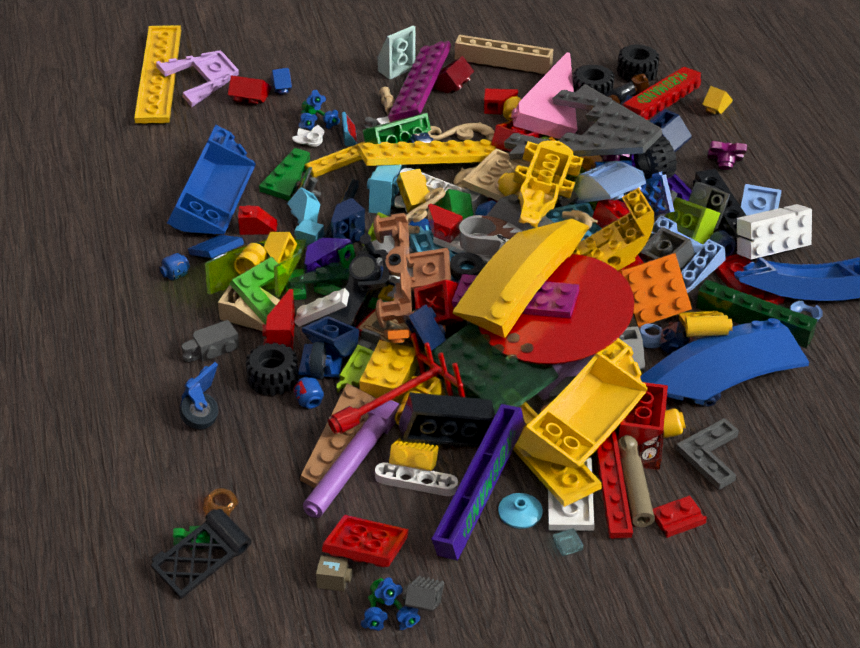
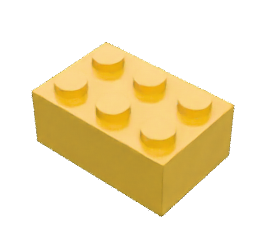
[359,340,418,406]

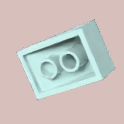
[378,26,415,80]

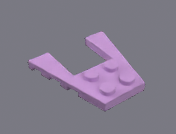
[156,50,239,107]

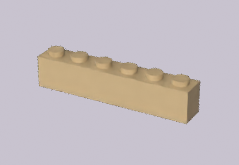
[455,35,553,74]

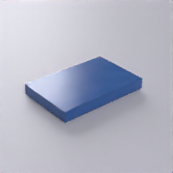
[188,235,244,258]

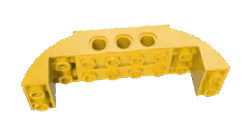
[572,187,654,271]

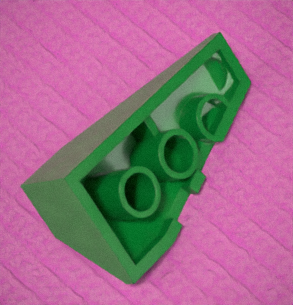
[362,113,431,144]

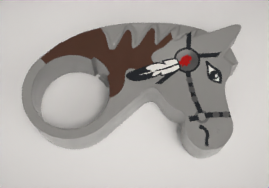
[459,215,522,256]

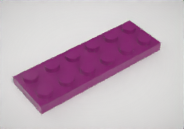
[452,274,580,318]

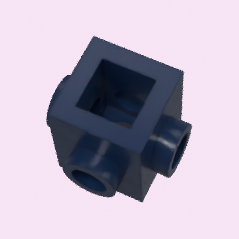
[659,321,690,355]

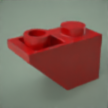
[484,88,518,114]

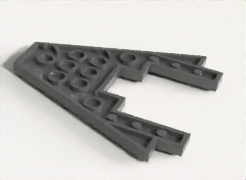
[504,84,662,160]

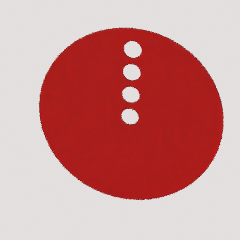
[478,254,634,364]

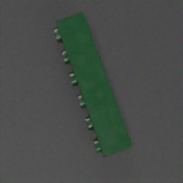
[696,279,818,348]

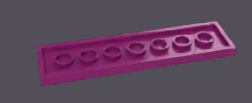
[388,41,451,122]

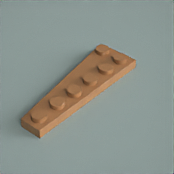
[300,383,376,488]

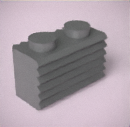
[402,576,444,612]

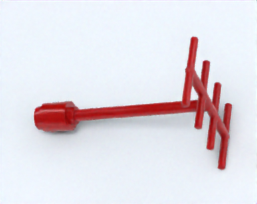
[328,333,465,435]

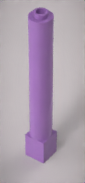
[303,400,399,518]

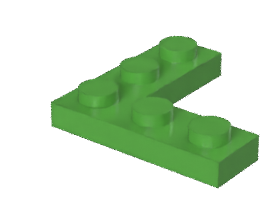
[230,257,284,324]

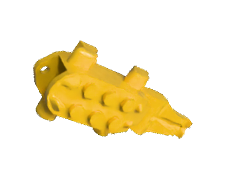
[513,141,584,228]

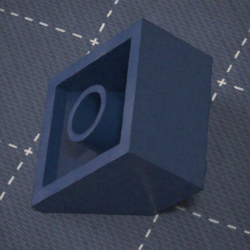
[402,305,446,352]
[302,316,359,357]

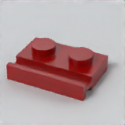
[653,495,707,538]

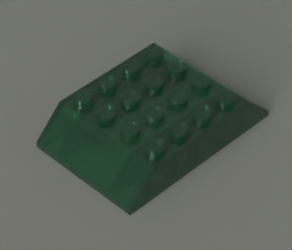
[423,322,559,415]

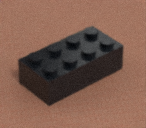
[399,392,495,447]

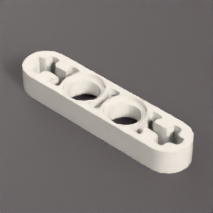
[375,462,458,496]

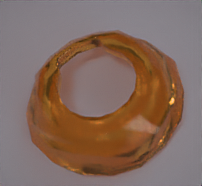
[203,488,239,517]

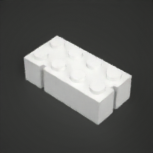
[737,204,812,259]

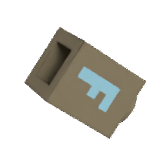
[316,555,352,591]

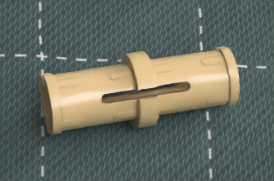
[379,87,394,114]

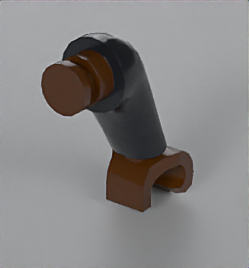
[605,74,649,105]

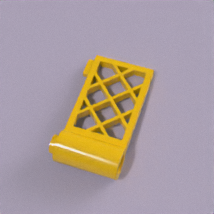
[678,311,732,337]

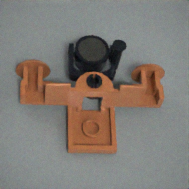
[349,213,451,328]

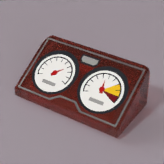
[639,429,664,470]

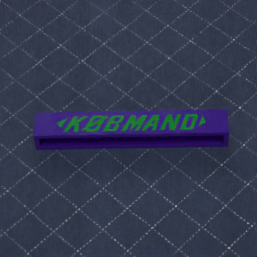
[432,404,525,561]

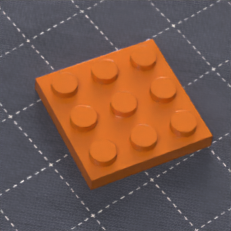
[619,253,692,327]

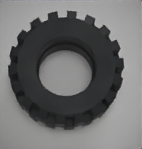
[617,44,659,82]
[573,64,614,95]
[633,136,677,183]
[246,342,298,396]

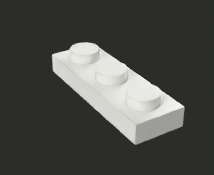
[294,288,349,327]

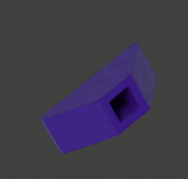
[304,238,351,279]

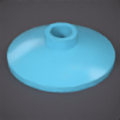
[498,493,543,529]

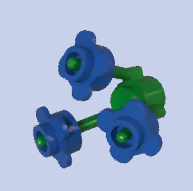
[298,90,340,130]
[361,577,420,630]

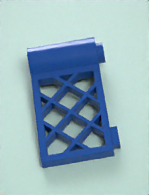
[618,172,674,216]

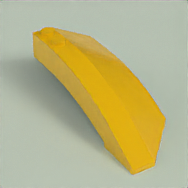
[452,218,589,338]
[516,338,648,469]

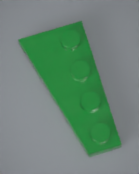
[259,148,310,201]

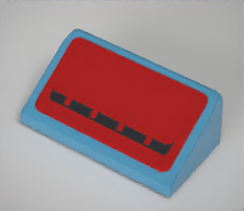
[342,112,358,146]

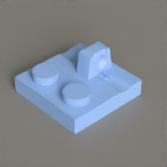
[741,184,782,216]

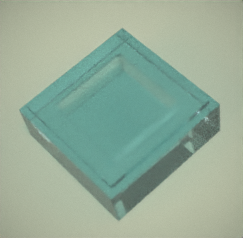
[553,528,583,556]

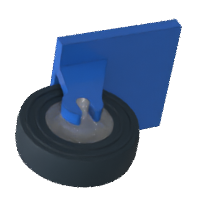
[299,342,343,379]
[180,362,218,429]

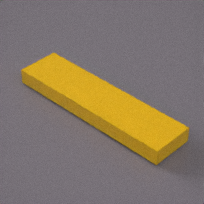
[305,141,365,177]

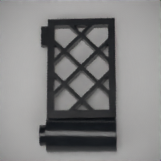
[151,509,252,599]

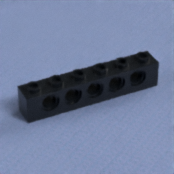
[693,169,752,252]

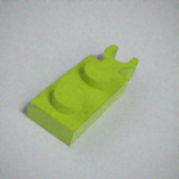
[336,345,374,393]

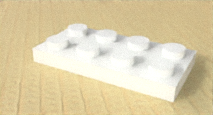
[548,458,594,531]

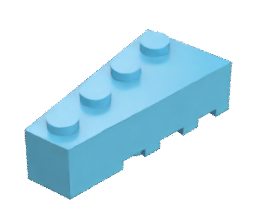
[367,164,407,215]

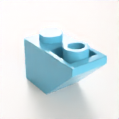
[287,187,320,225]

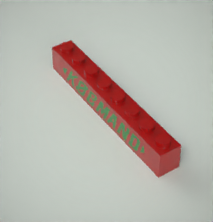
[622,67,701,120]

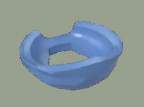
[790,300,823,321]
[639,323,663,348]

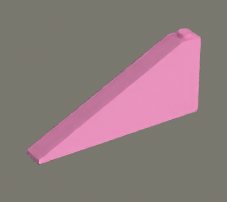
[511,52,577,139]

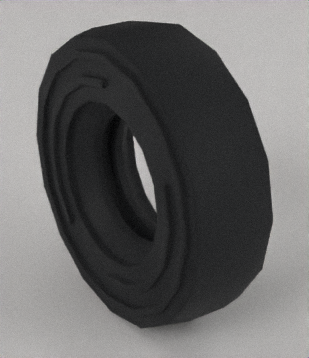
[450,252,484,281]

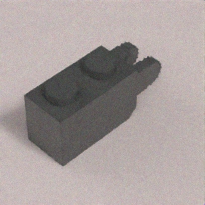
[181,320,239,362]

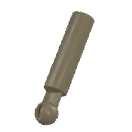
[617,435,655,527]

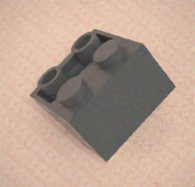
[689,182,730,229]

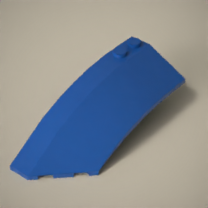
[167,125,256,234]
[734,257,860,301]
[640,318,809,405]

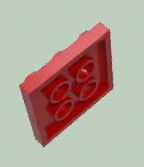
[322,515,409,567]

